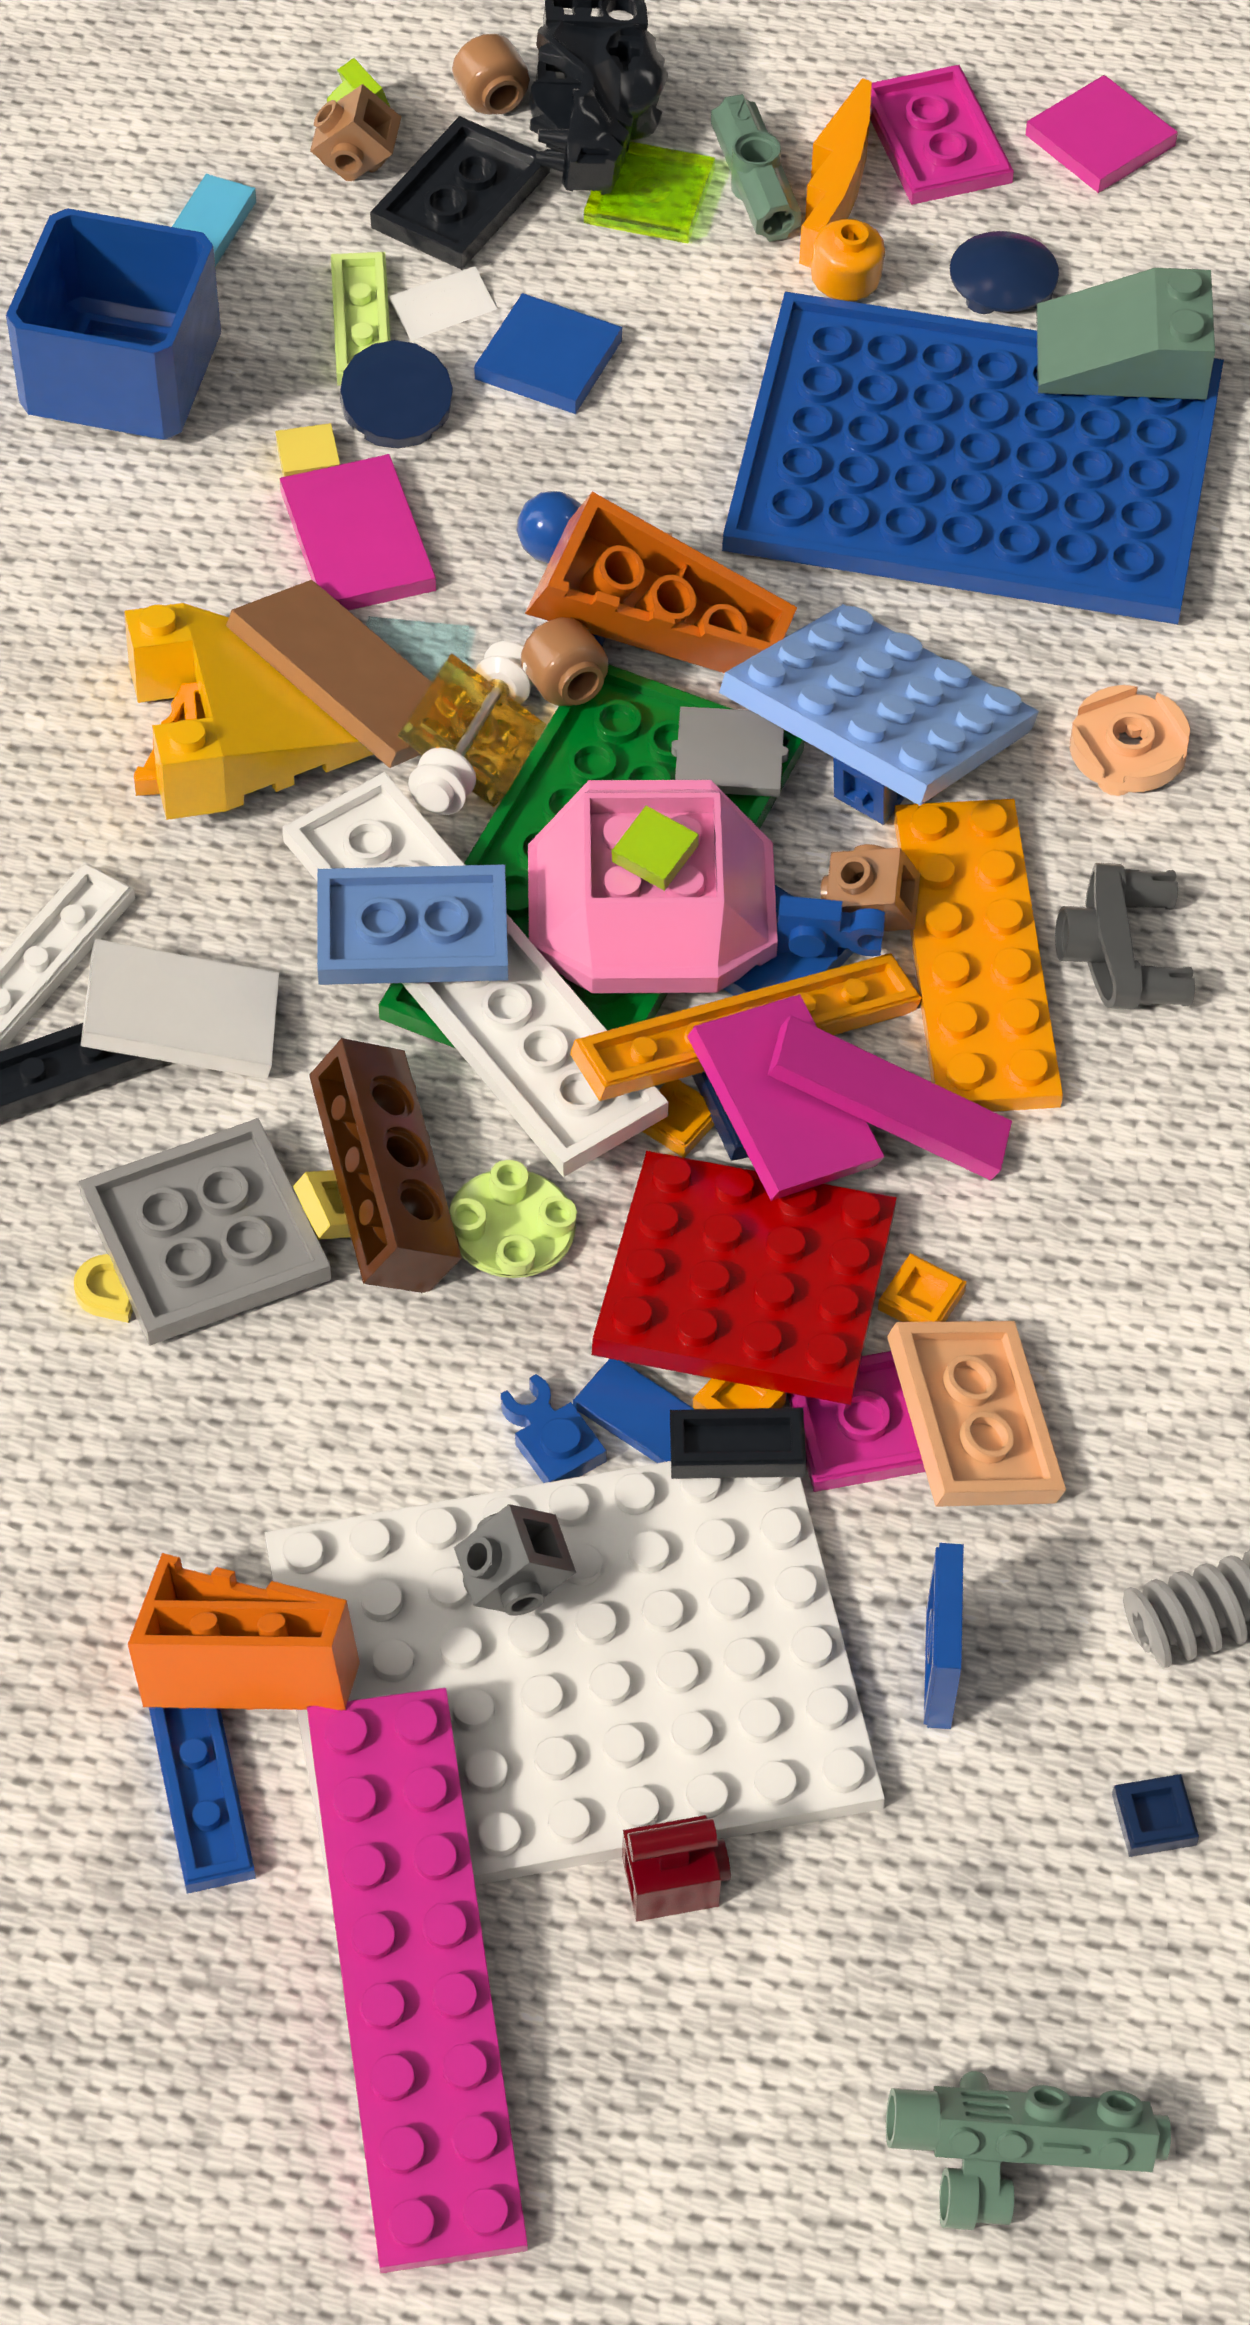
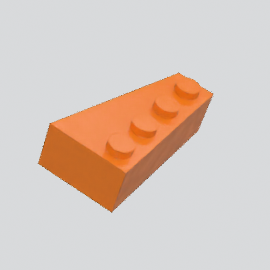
[525,491,797,673]

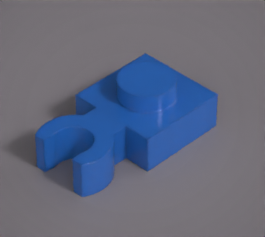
[777,895,885,958]
[500,1374,607,1483]

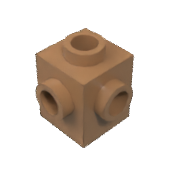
[310,84,401,181]
[820,844,921,931]

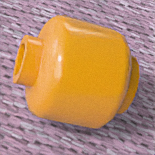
[811,219,885,301]

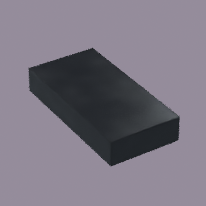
[670,1408,806,1479]

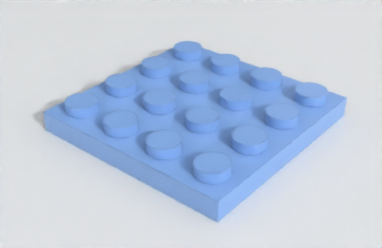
[719,604,1039,805]

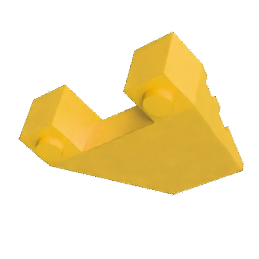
[124,603,374,820]

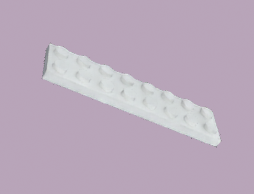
[282,772,668,1177]

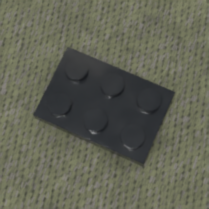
[370,116,550,270]

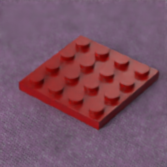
[591,1151,897,1405]

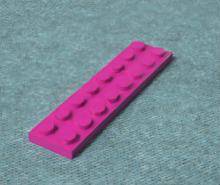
[307,1688,528,2274]

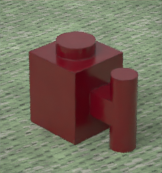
[622,1815,731,1922]

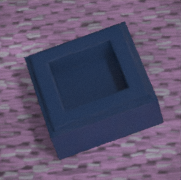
[1112,1774,1199,1857]

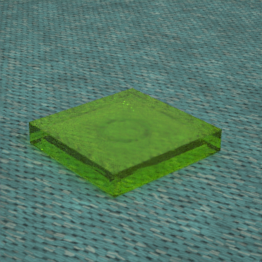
[584,141,715,244]

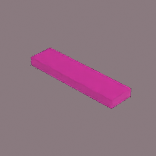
[768,1015,1012,1181]

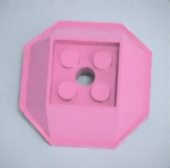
[528,780,778,993]

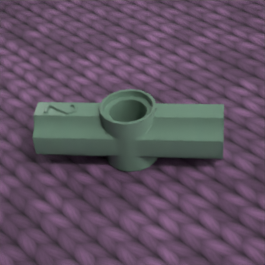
[711,94,802,242]

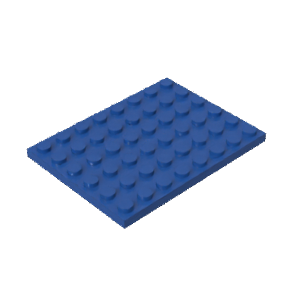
[722,291,1224,625]

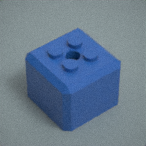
[6,208,221,440]

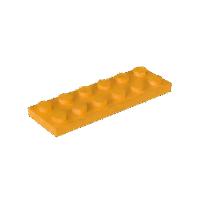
[894,799,1063,1111]

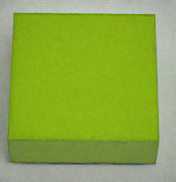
[612,805,699,891]

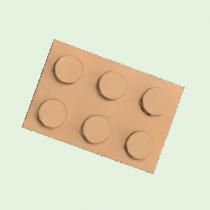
[887,1321,1066,1507]

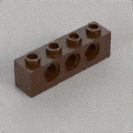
[309,1038,462,1293]

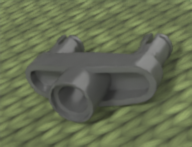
[1055,863,1195,1009]

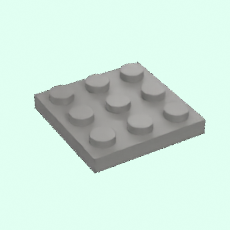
[79,1118,331,1346]

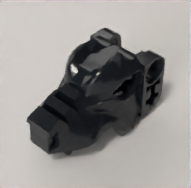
[529,0,668,195]

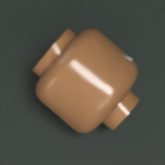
[452,34,530,115]
[521,617,608,706]

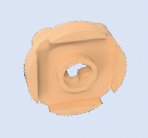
[1069,685,1190,796]

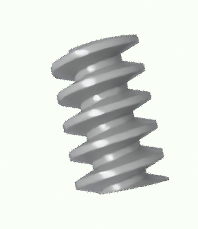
[1123,1549,1250,1669]

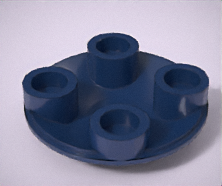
[950,231,1059,314]

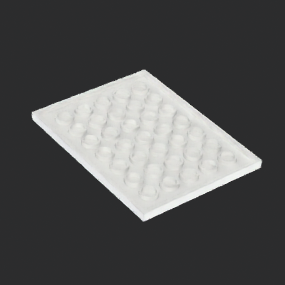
[264,1461,885,1911]

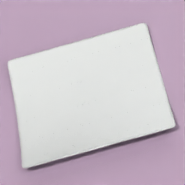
[390,267,497,341]

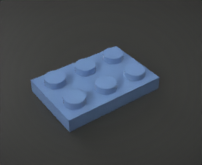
[317,865,508,985]

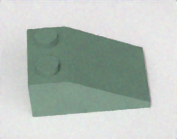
[1036,268,1215,399]

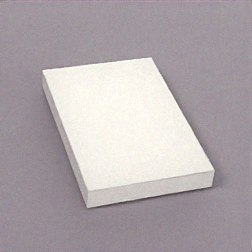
[81,939,279,1079]

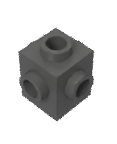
[454,1504,576,1616]

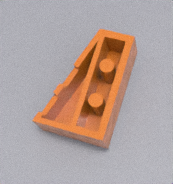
[128,1553,360,1710]

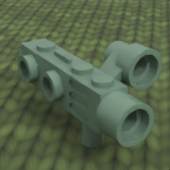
[886,2071,1171,2230]

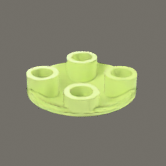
[449,1160,577,1278]

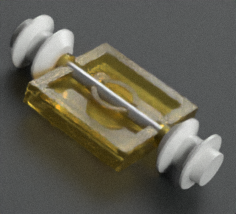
[397,640,547,815]

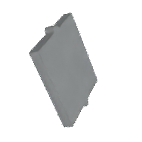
[671,706,789,797]

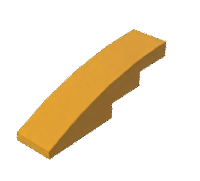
[799,78,872,268]

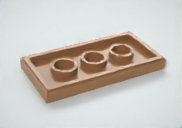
[226,579,473,768]

